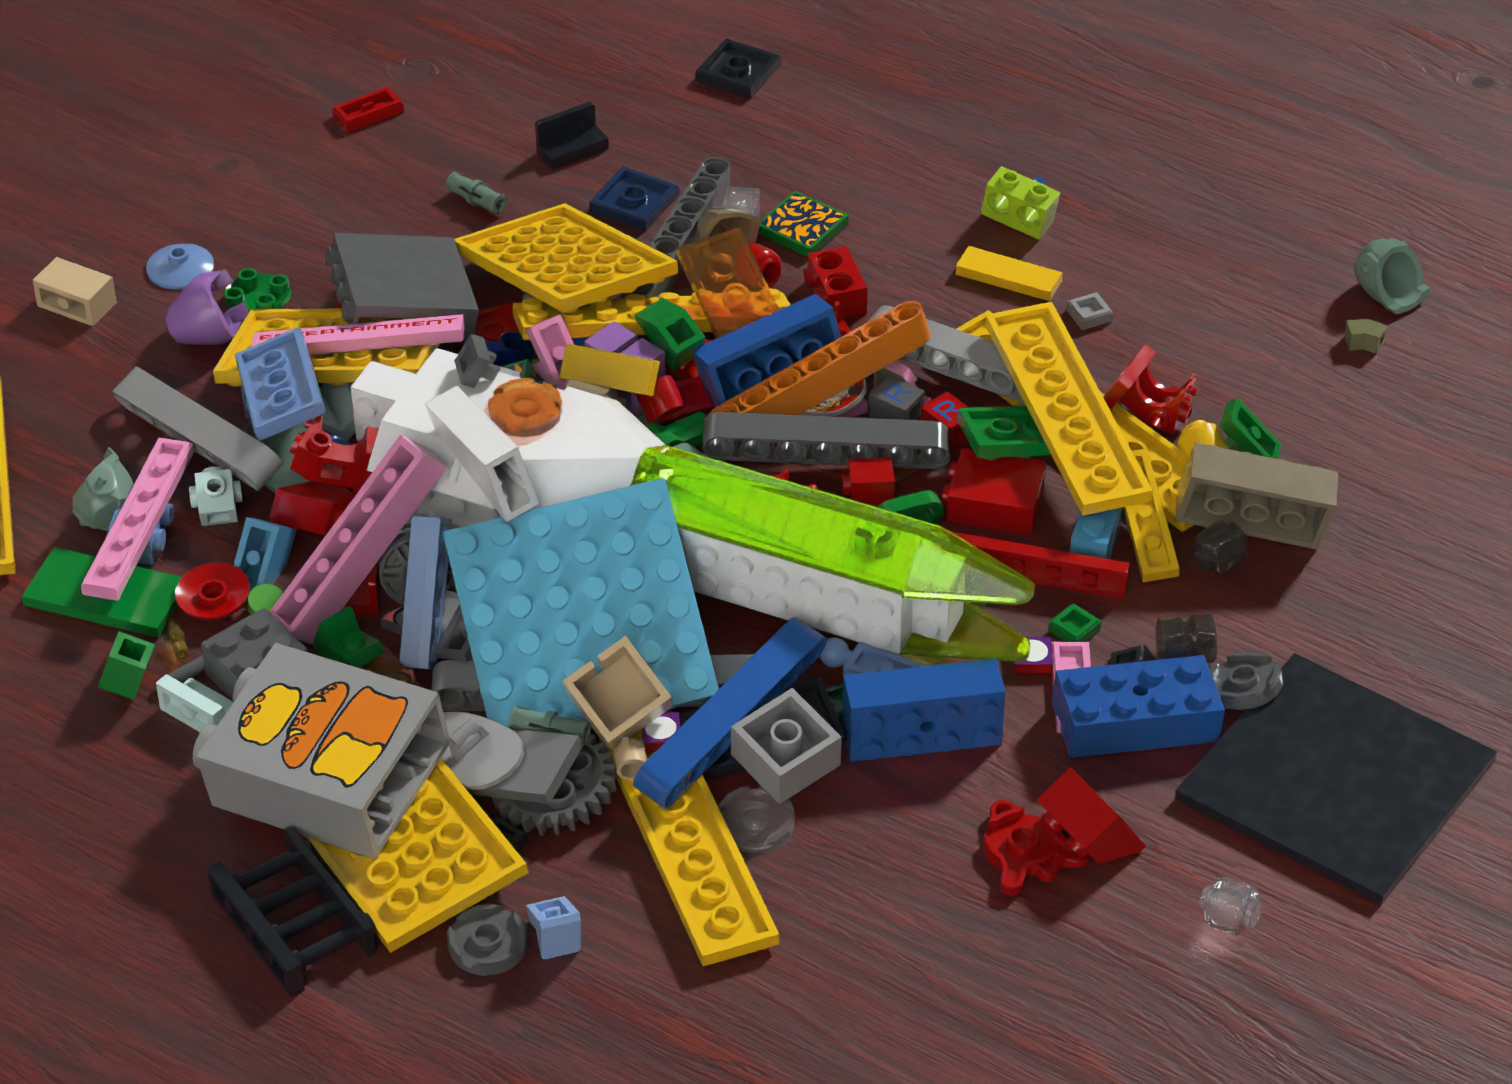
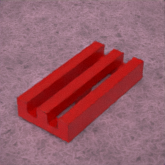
[332,87,404,133]

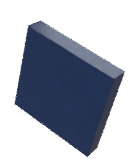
[589,166,680,231]

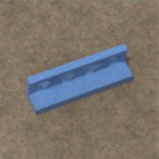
[399,516,452,669]

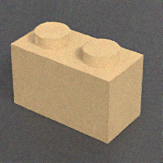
[33,257,117,326]

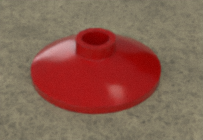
[175,563,250,620]

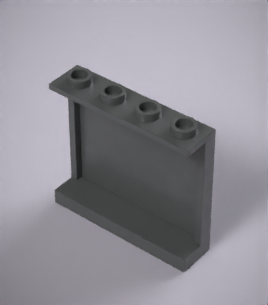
[325,233,479,339]

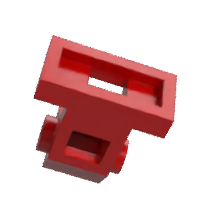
[1103,344,1199,434]
[289,415,379,495]

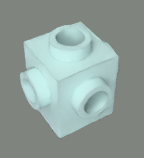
[189,467,243,526]

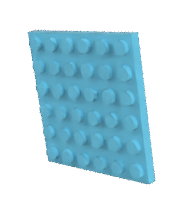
[443,478,719,729]

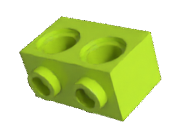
[981,166,1061,240]

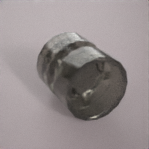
[1155,614,1217,663]

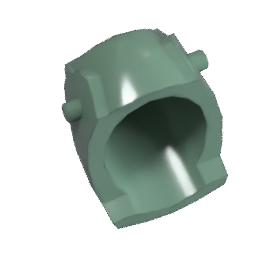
[1353,237,1430,315]
[72,447,134,531]

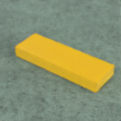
[955,246,1063,301]
[559,343,660,396]

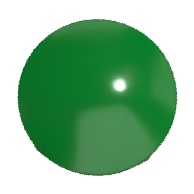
[223,268,291,312]

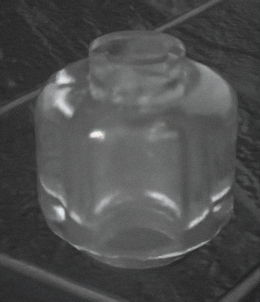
[1199,877,1263,935]

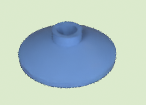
[146,243,214,290]

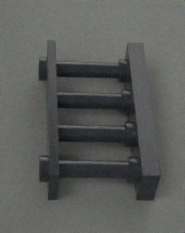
[206,826,377,997]

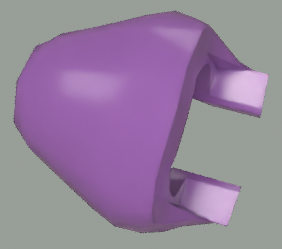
[165,269,249,345]

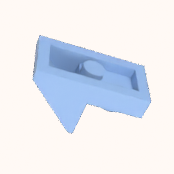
[526,896,581,959]

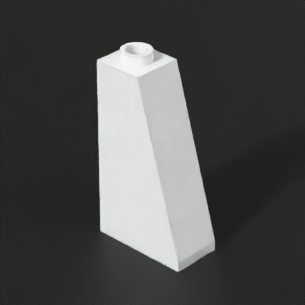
[425,386,539,522]

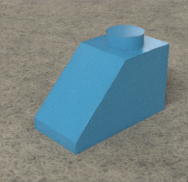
[233,517,297,591]

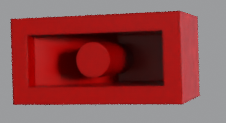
[269,481,355,535]

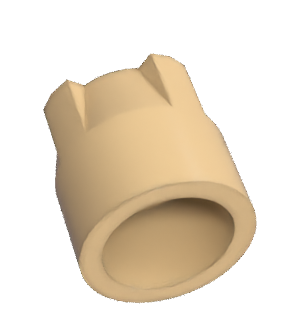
[614,737,647,780]

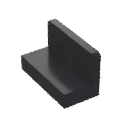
[535,102,609,169]

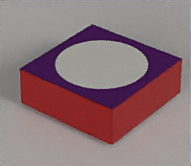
[1013,637,1053,673]
[641,712,680,753]

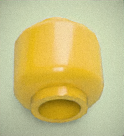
[1177,420,1229,458]

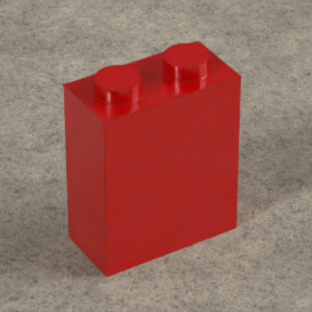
[941,448,1047,536]

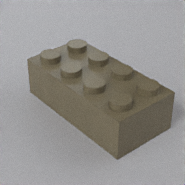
[1174,443,1339,549]

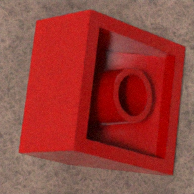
[1037,767,1146,864]

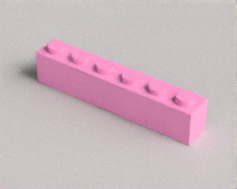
[269,435,447,645]

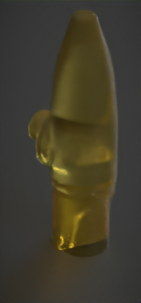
[168,618,189,660]

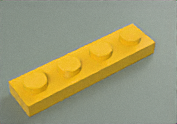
[1123,448,1180,583]

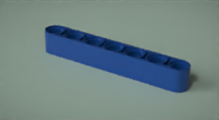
[633,617,827,809]

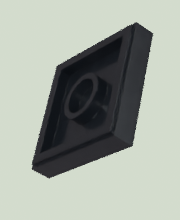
[695,38,781,99]

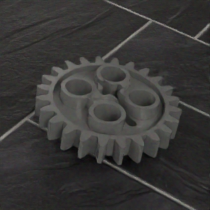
[492,734,617,836]

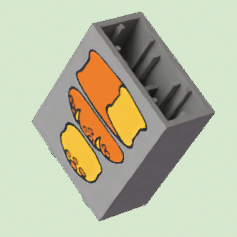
[193,643,450,859]

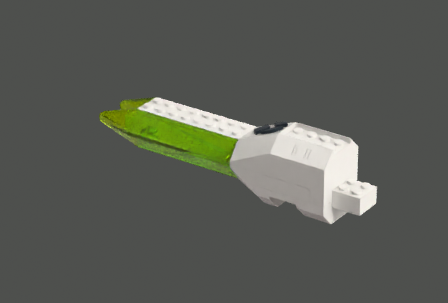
[350,348,1035,662]

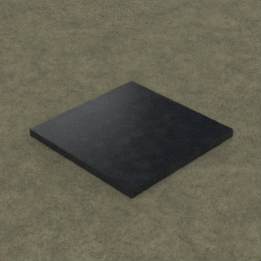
[1175,653,1497,905]

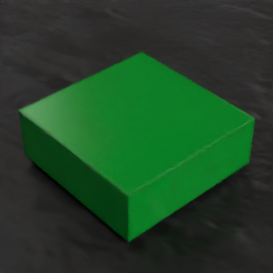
[1048,603,1102,642]

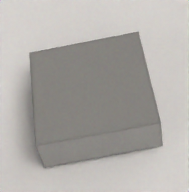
[1066,292,1113,330]

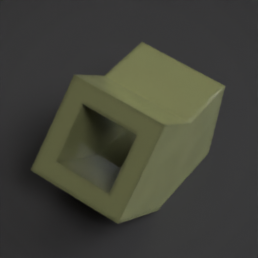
[1344,319,1387,354]

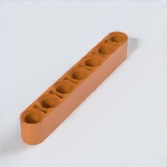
[710,301,931,415]

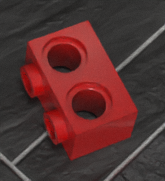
[803,246,868,318]

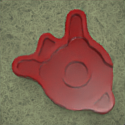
[983,800,1090,896]

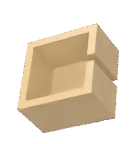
[562,635,673,752]

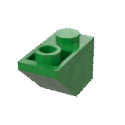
[634,298,705,371]
[98,631,156,700]

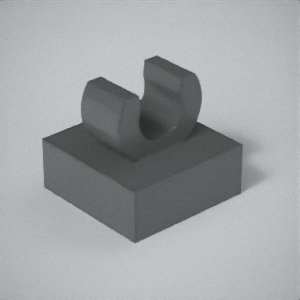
[454,334,500,388]

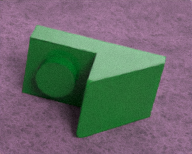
[1220,397,1282,459]
[312,606,384,668]

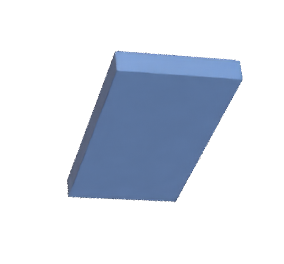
[235,327,326,441]

